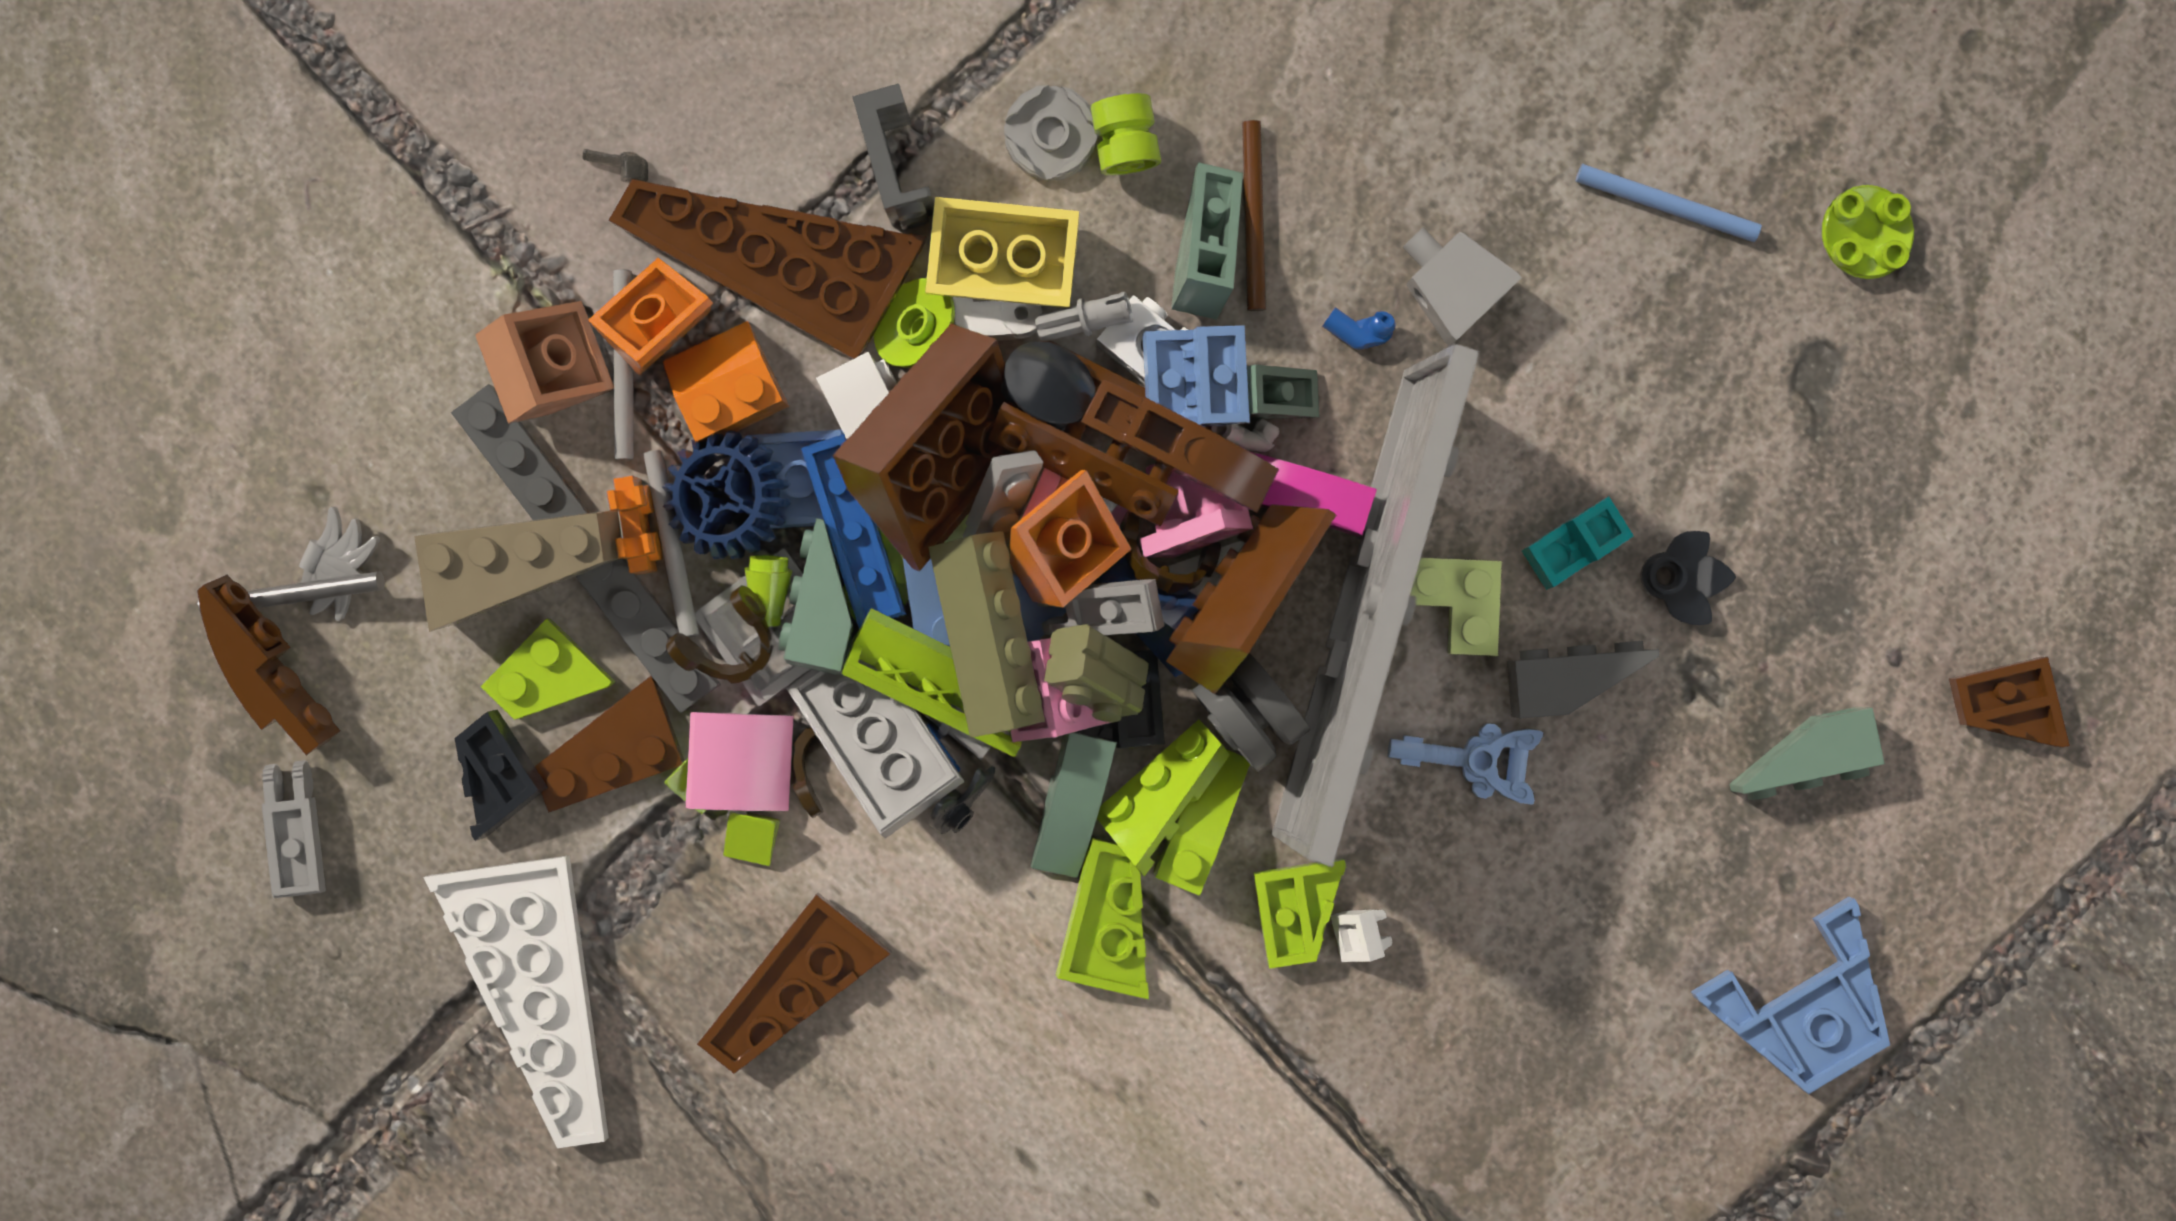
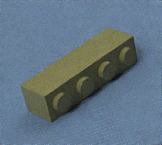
[928,531,1045,738]

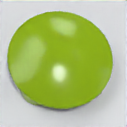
[1822,185,1914,279]

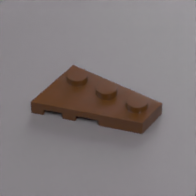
[535,676,685,813]

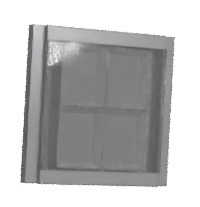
[695,548,810,707]

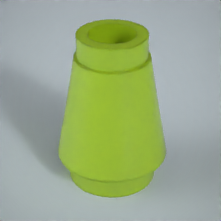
[744,555,793,626]

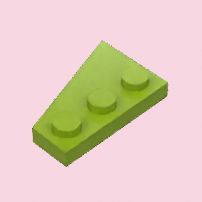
[1097,720,1230,876]

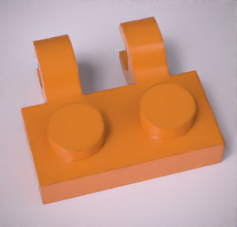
[607,476,662,575]

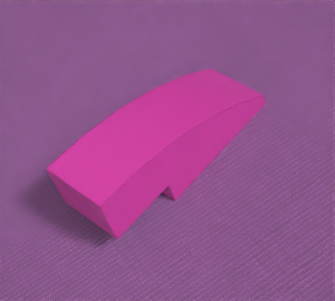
[1249,451,1377,537]

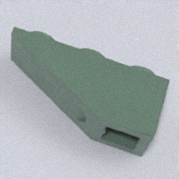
[778,518,854,676]
[1729,707,1885,800]

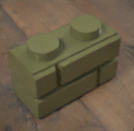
[1044,624,1149,722]

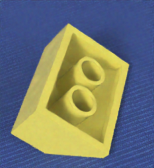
[925,197,1079,308]

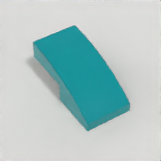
[1521,496,1634,590]

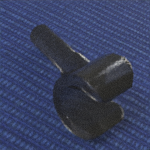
[583,149,648,183]

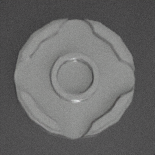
[1004,85,1098,181]

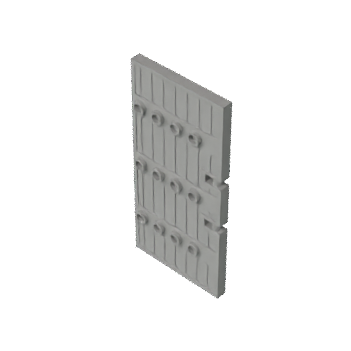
[1271,344,1480,866]

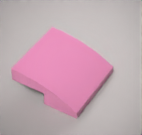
[686,712,793,811]

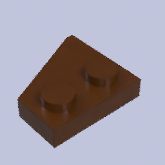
[1949,657,2070,748]

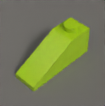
[1154,749,1250,896]

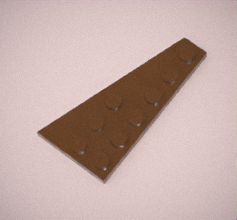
[609,179,928,359]

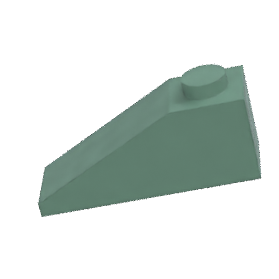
[1171,162,1243,320]

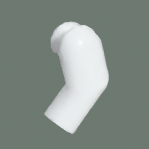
[1211,419,1279,452]

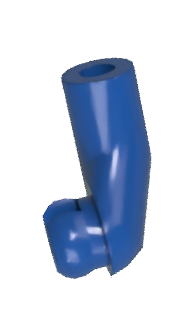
[1322,307,1396,350]

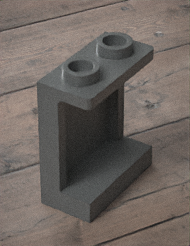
[852,83,934,230]

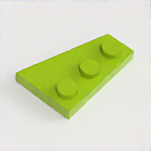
[1055,837,1149,1000]

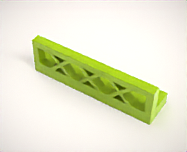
[842,608,1022,757]

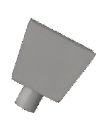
[1403,227,1522,346]

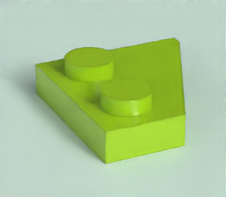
[481,619,615,720]

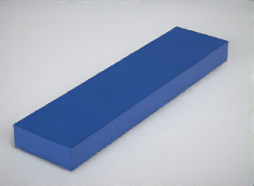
[801,434,907,629]

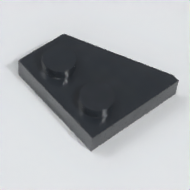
[454,709,548,841]

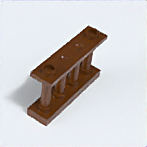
[988,340,1211,527]

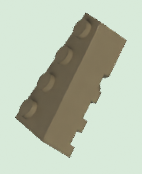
[414,510,622,632]

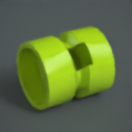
[1091,93,1161,175]

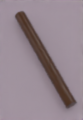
[1242,120,1266,311]

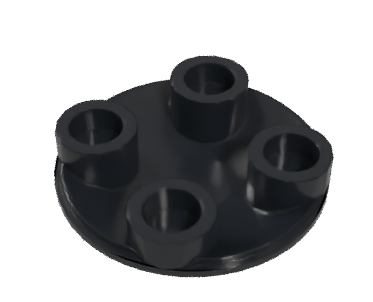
[1001,341,1095,431]

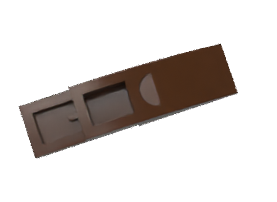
[1081,379,1279,513]
[197,574,341,755]

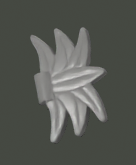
[290,507,380,621]

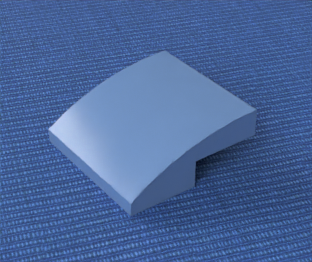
[1142,326,1250,427]

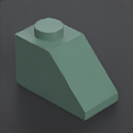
[1247,365,1319,421]

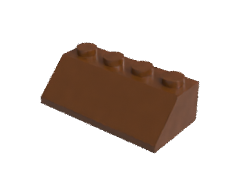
[1166,504,1337,694]

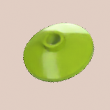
[873,278,955,368]

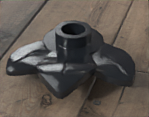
[1640,531,1736,625]
[929,765,996,834]

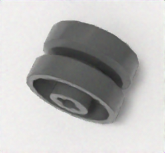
[1192,653,1310,772]

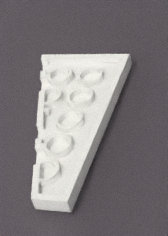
[423,856,609,1148]

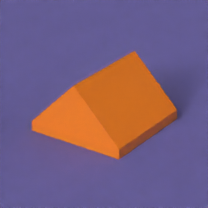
[588,257,713,376]

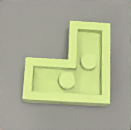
[1410,558,1502,656]

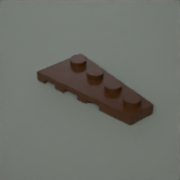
[697,893,892,1074]

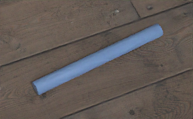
[1575,164,1761,242]

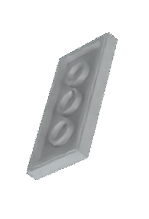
[786,638,965,839]

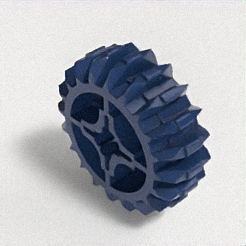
[662,431,791,560]

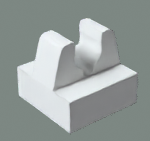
[1331,910,1392,962]

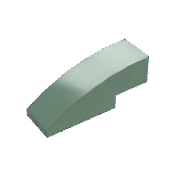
[1030,732,1116,878]

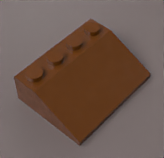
[833,324,1020,572]

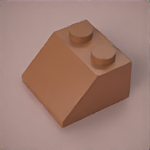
[475,301,614,424]

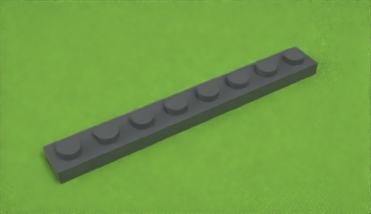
[451,384,721,713]

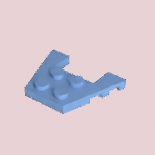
[1691,897,1890,1094]

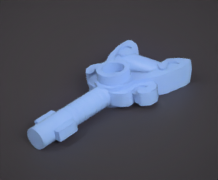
[1388,724,1543,805]

